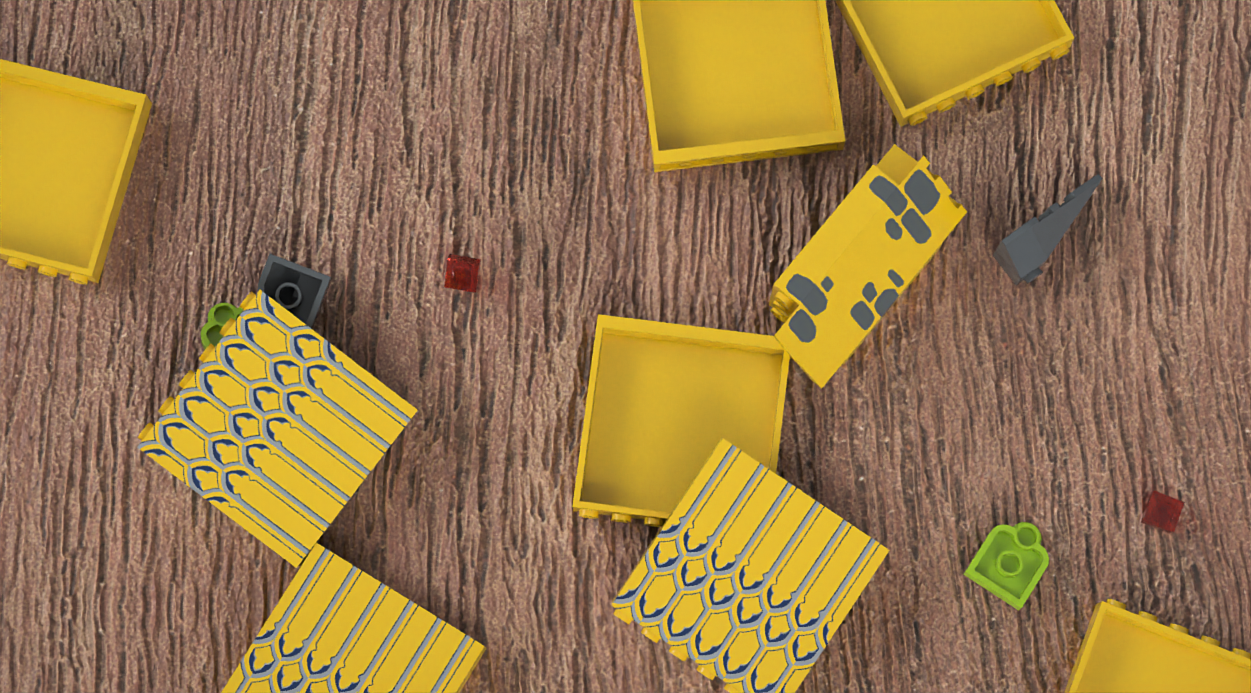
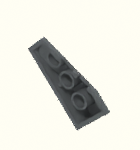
[993,174,1103,286]
[257,254,332,329]

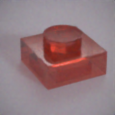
[444,254,481,293]
[1141,490,1185,534]

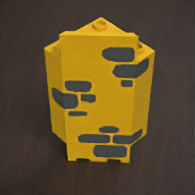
[769,144,967,389]

